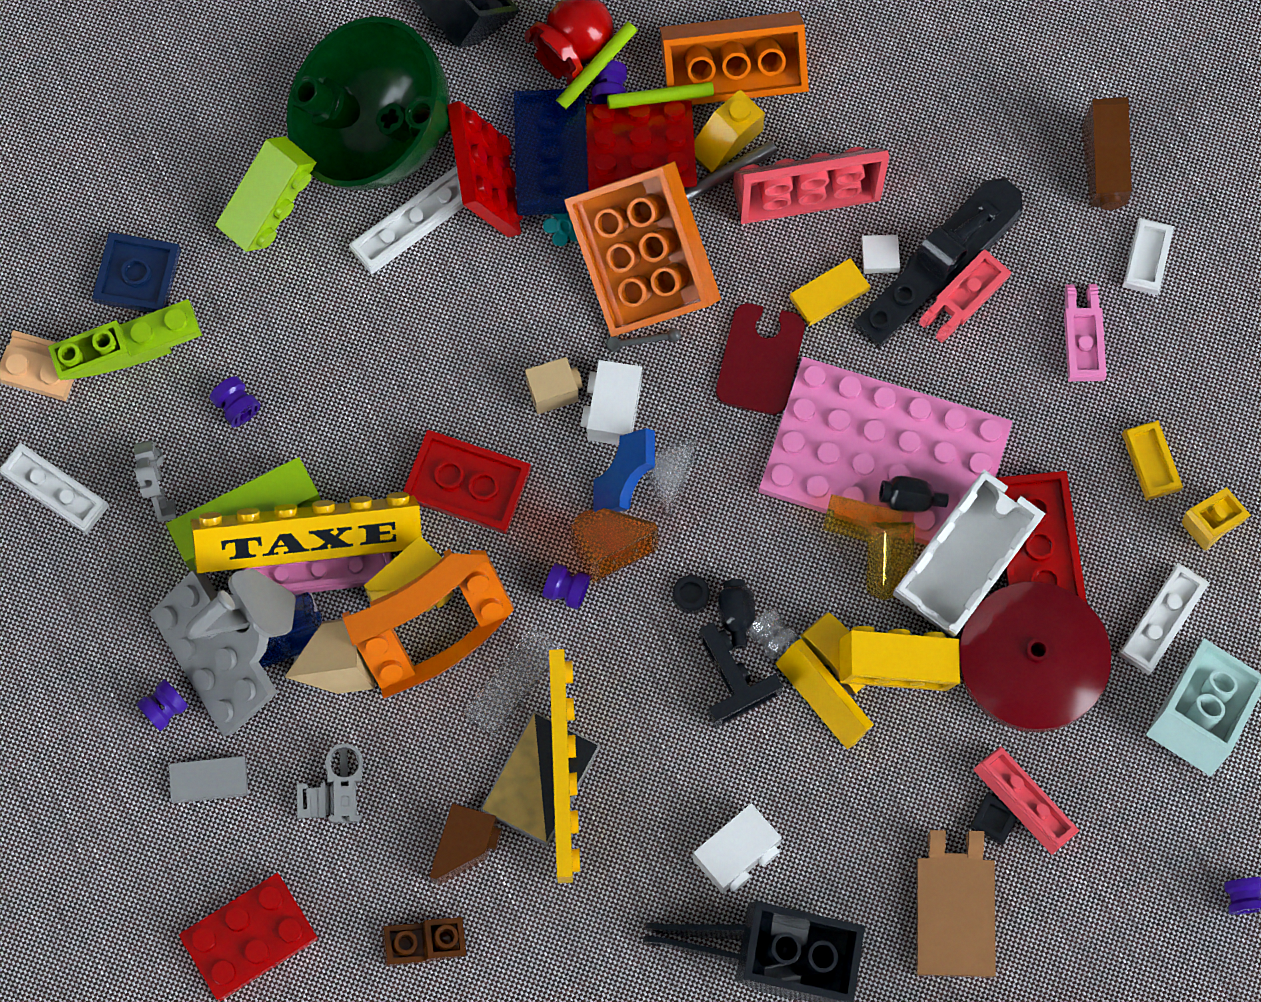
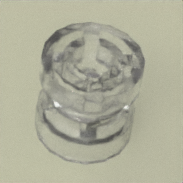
[746,608,799,660]

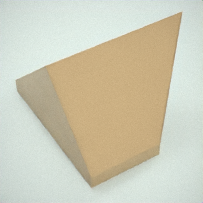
[284,618,375,694]

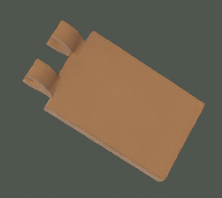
[916,830,996,978]

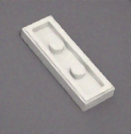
[0,442,109,535]
[1118,563,1210,676]

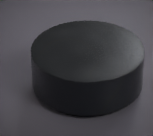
[672,575,710,614]

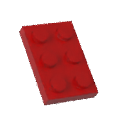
[403,429,532,535]
[178,872,319,1002]

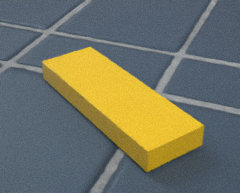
[775,638,874,750]

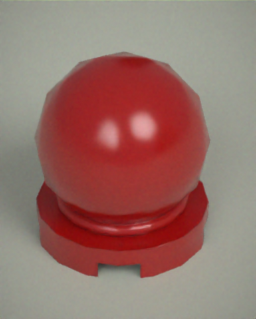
[524,0,615,85]

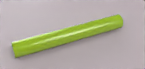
[556,21,638,109]
[607,82,714,109]

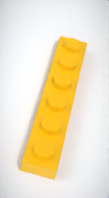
[549,649,580,883]

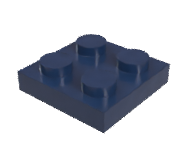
[92,232,181,313]

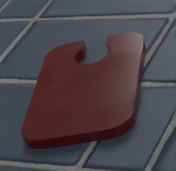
[716,303,805,415]

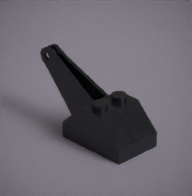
[643,901,865,1002]

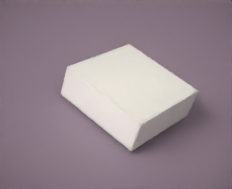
[861,234,900,274]

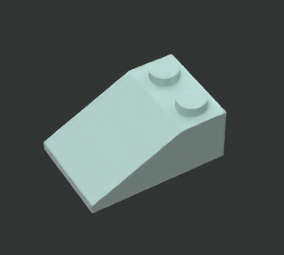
[1146,638,1261,776]

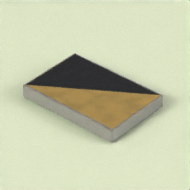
[480,711,601,847]

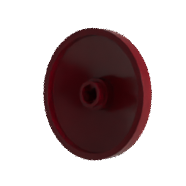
[959,582,1111,732]

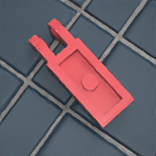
[919,249,1011,343]

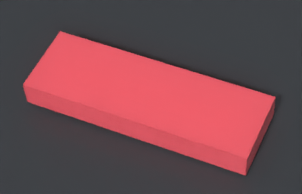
[973,746,1080,855]

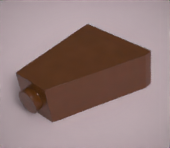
[1081,97,1132,210]

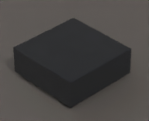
[968,793,1017,846]

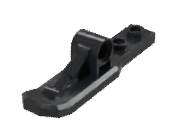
[853,178,1022,349]

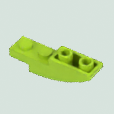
[48,299,202,381]

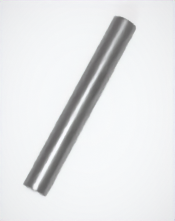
[684,140,777,202]

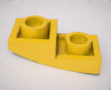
[800,612,865,694]

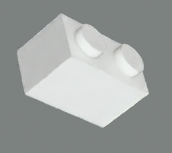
[581,360,642,445]
[693,803,782,894]

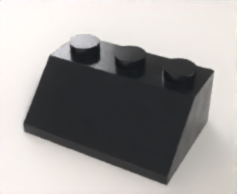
[414,0,520,48]

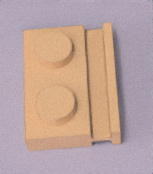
[0,330,74,401]

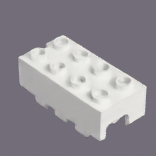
[892,470,1045,638]

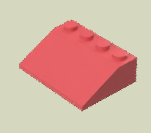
[733,147,889,224]

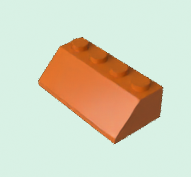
[659,11,809,105]

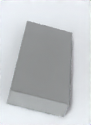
[169,756,249,804]

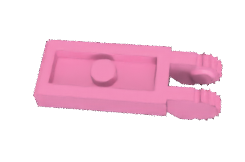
[1064,284,1107,382]

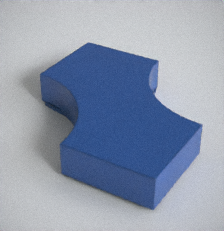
[593,428,655,517]

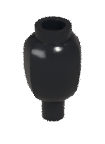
[879,476,949,513]
[718,579,755,649]

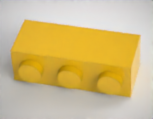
[839,626,960,691]

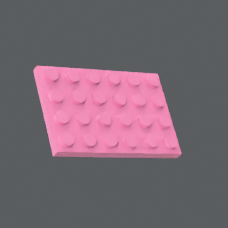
[758,357,1013,545]

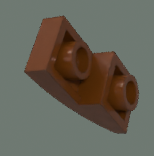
[382,917,466,967]

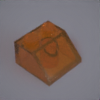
[570,508,658,583]

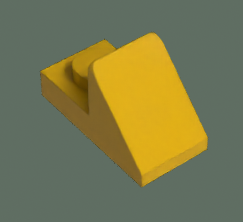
[1182,487,1251,551]

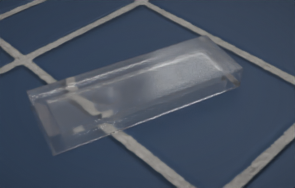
[463,626,562,738]

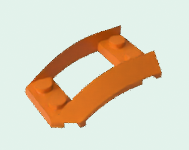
[342,549,514,699]

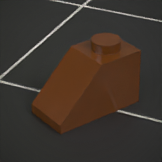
[429,804,502,885]

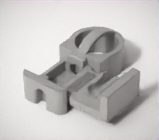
[134,440,176,522]
[296,743,363,824]

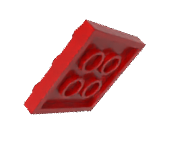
[447,101,523,238]
[586,101,697,191]

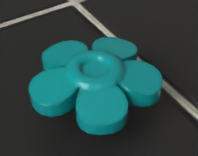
[543,205,578,246]

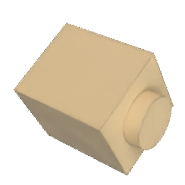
[525,357,583,415]

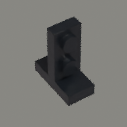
[699,622,783,729]

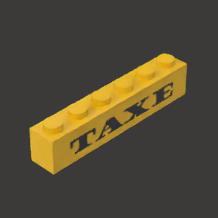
[191,492,422,573]

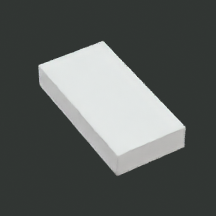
[1122,218,1174,295]

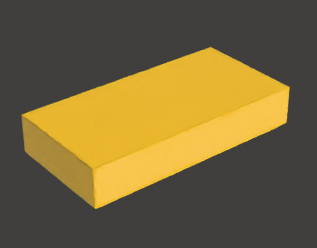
[790,258,870,327]
[1122,420,1183,501]

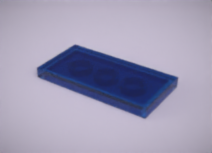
[514,89,589,216]

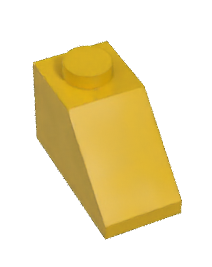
[694,90,765,174]

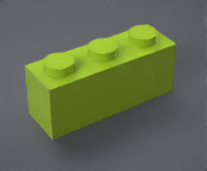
[215,136,317,252]

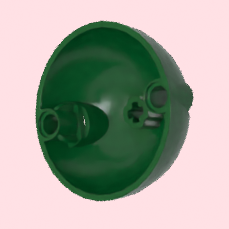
[286,16,451,191]

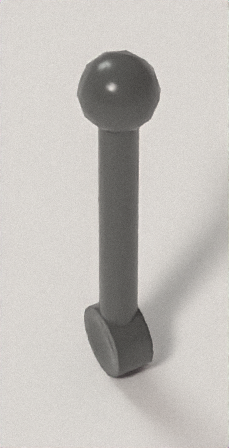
[606,328,681,353]

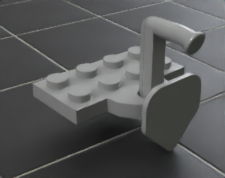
[149,569,296,737]

